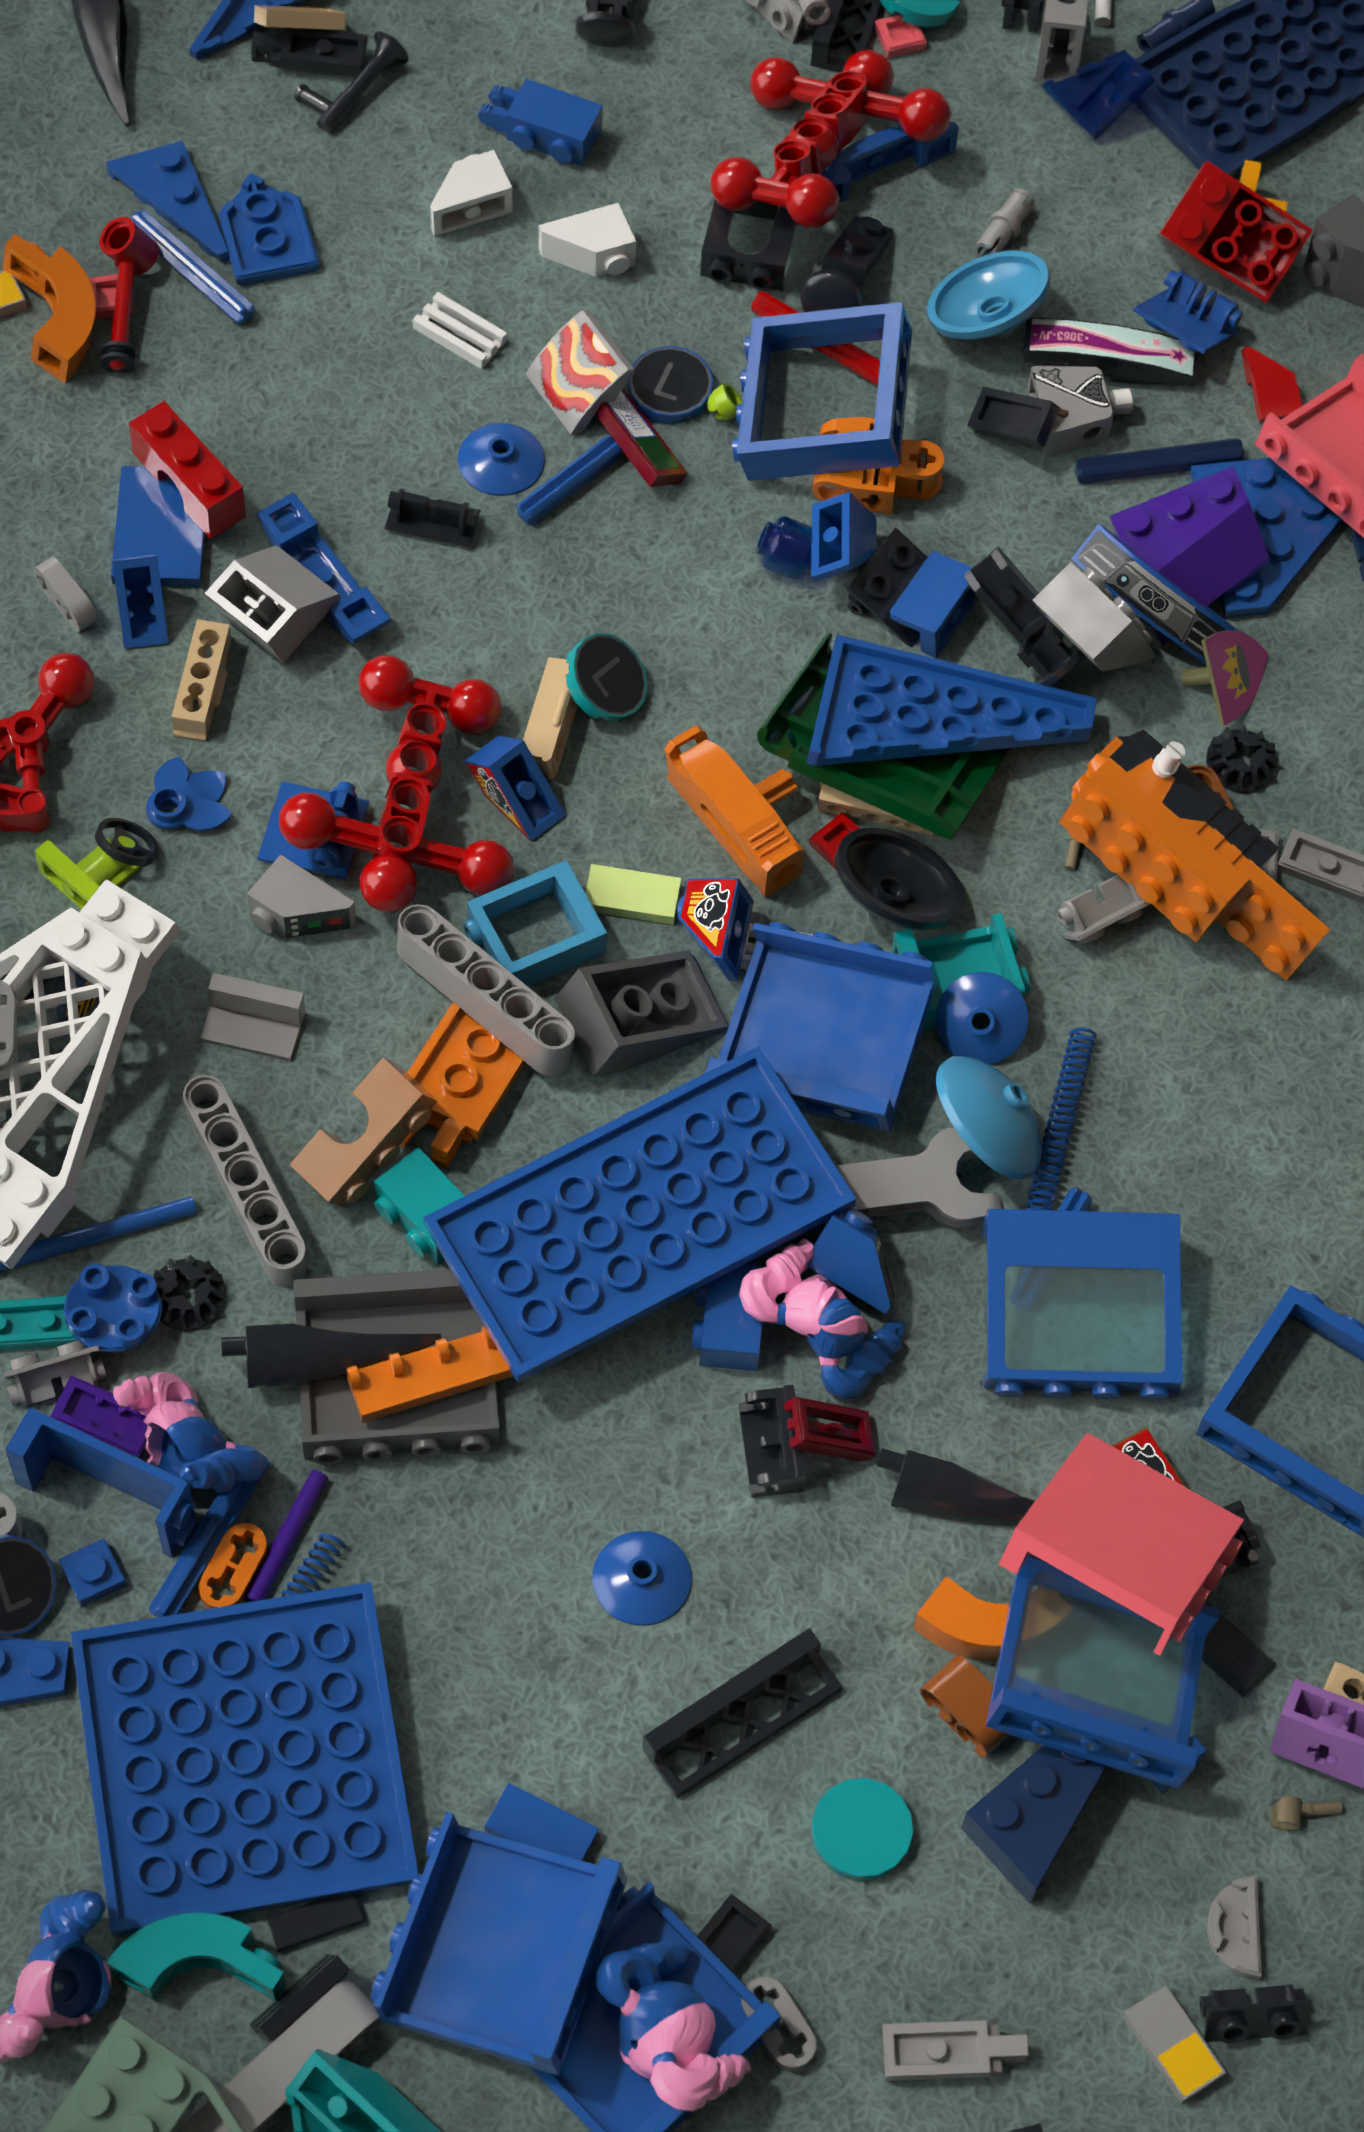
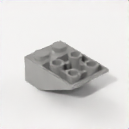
[1033,562,1157,671]

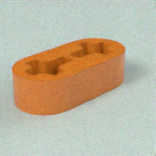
[199,1523,268,1609]

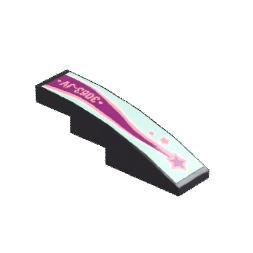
[1024,317,1199,384]

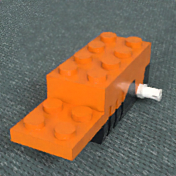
[1059,730,1331,981]

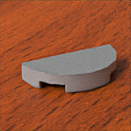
[1206,1875,1261,1980]

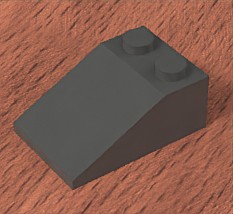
[1303,193,1364,308]
[555,950,729,1076]

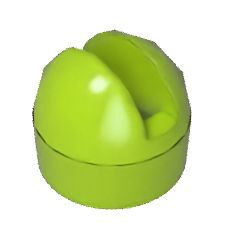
[707,382,743,421]

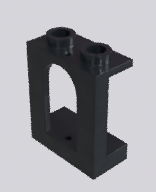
[700,200,799,291]

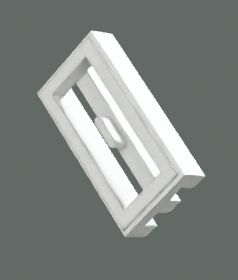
[413,292,507,369]

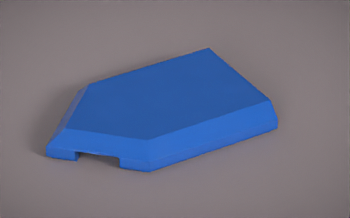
[218,173,319,286]

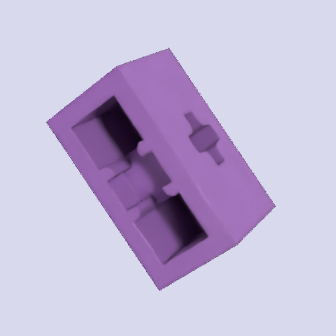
[1269,1679,1364,1789]

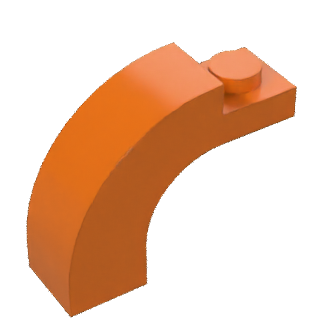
[2,234,96,383]
[913,1576,1073,1661]

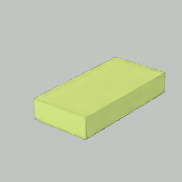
[585,864,681,925]

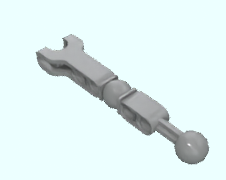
[826,1127,1004,1229]

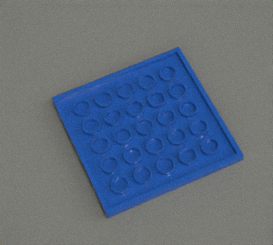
[71,1582,418,1936]

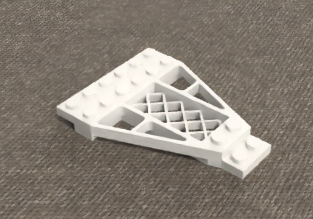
[0,879,181,1270]

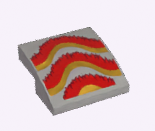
[525,309,634,434]

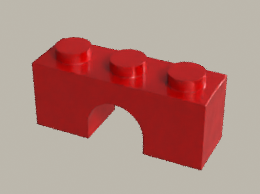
[129,401,246,539]

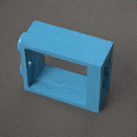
[463,860,607,987]

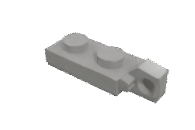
[882,2020,1029,2081]

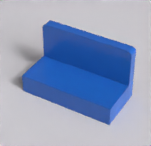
[890,551,979,659]

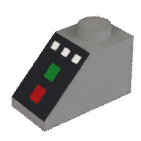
[247,855,356,938]

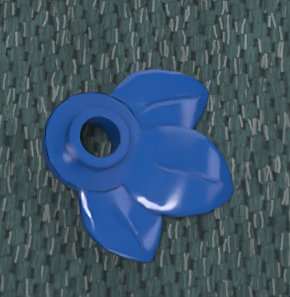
[146,756,231,832]

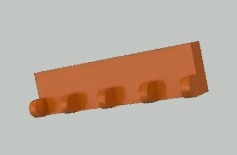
[346,1326,514,1423]

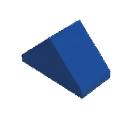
[112,554,169,649]

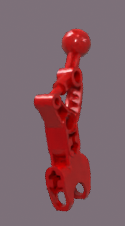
[0,652,95,833]

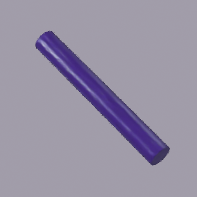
[244,1470,329,1602]

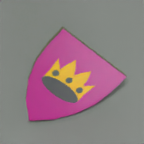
[1181,630,1268,726]

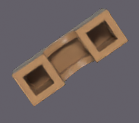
[289,1057,438,1207]

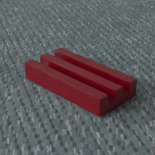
[784,1397,875,1461]

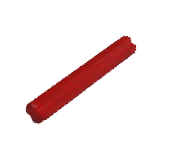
[751,291,880,386]

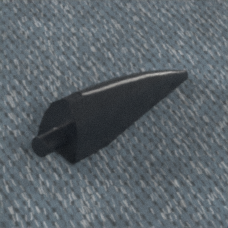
[71,0,131,126]
[221,1324,441,1388]
[876,1448,1035,1527]

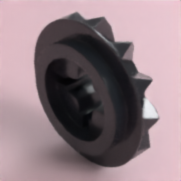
[1206,725,1279,792]
[153,1255,226,1330]

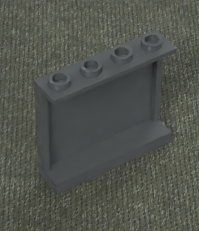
[293,1269,500,1465]

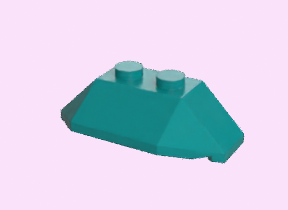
[284,2049,441,2132]

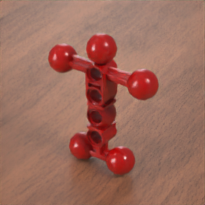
[710,50,952,228]
[279,655,514,912]

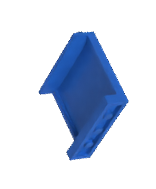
[705,922,938,1132]
[371,1812,628,2075]
[528,1881,781,2132]

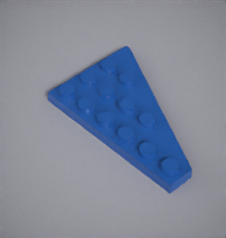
[806,635,1097,766]

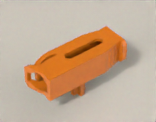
[664,725,804,897]

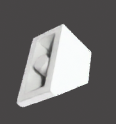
[430,150,513,237]
[539,203,636,277]

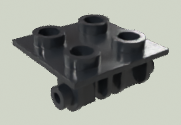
[847,527,928,648]

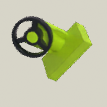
[35,818,158,910]

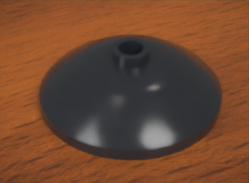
[835,828,964,930]

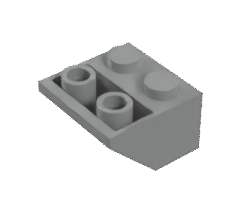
[205,545,341,663]

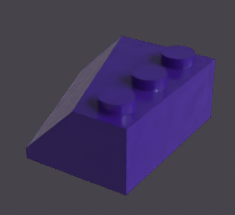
[1110,467,1270,646]

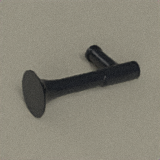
[294,31,409,134]

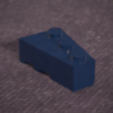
[961,1745,1108,1904]

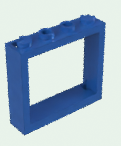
[732,302,913,481]
[1196,1285,1364,1538]

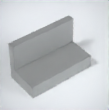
[200,973,306,1061]

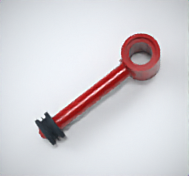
[99,217,159,373]

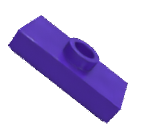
[50,1375,147,1459]

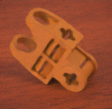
[812,417,945,514]

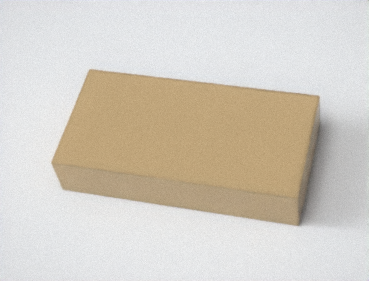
[254,5,346,30]

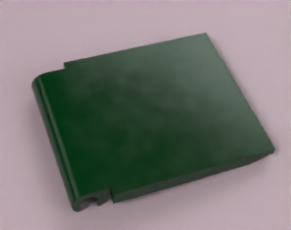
[757,633,1010,840]

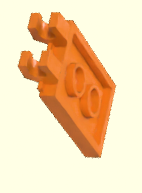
[399,1002,526,1169]

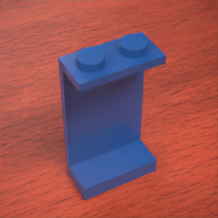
[5,1407,198,1558]

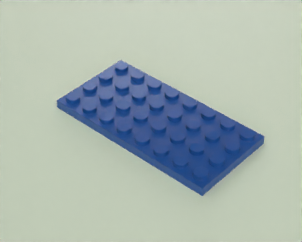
[424,1046,856,1383]

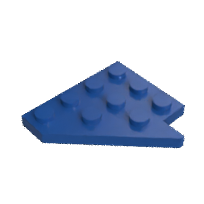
[1189,458,1343,619]

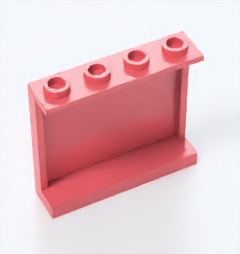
[1255,353,1364,538]
[999,1432,1244,1656]

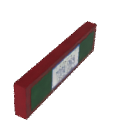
[595,388,688,487]

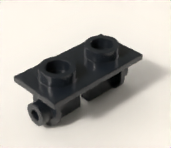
[385,488,481,548]
[1199,1984,1311,2044]

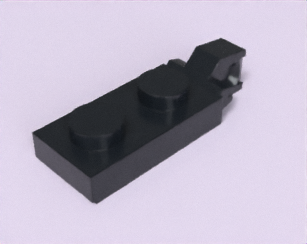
[251,28,368,77]

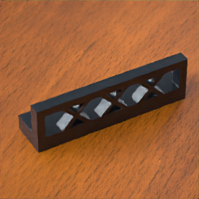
[810,0,882,73]
[642,1628,842,1799]

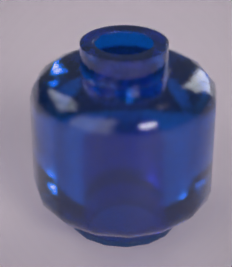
[756,516,813,580]

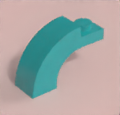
[106,1913,286,2001]

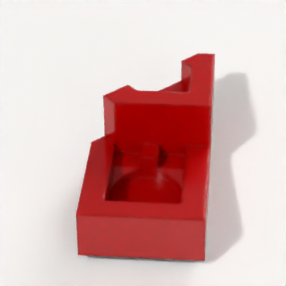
[1241,347,1302,422]

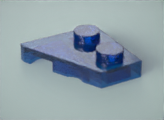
[1041,49,1155,141]

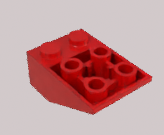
[1157,161,1313,303]

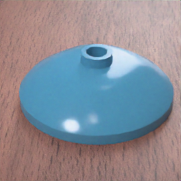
[927,251,1051,341]
[936,1056,1042,1180]

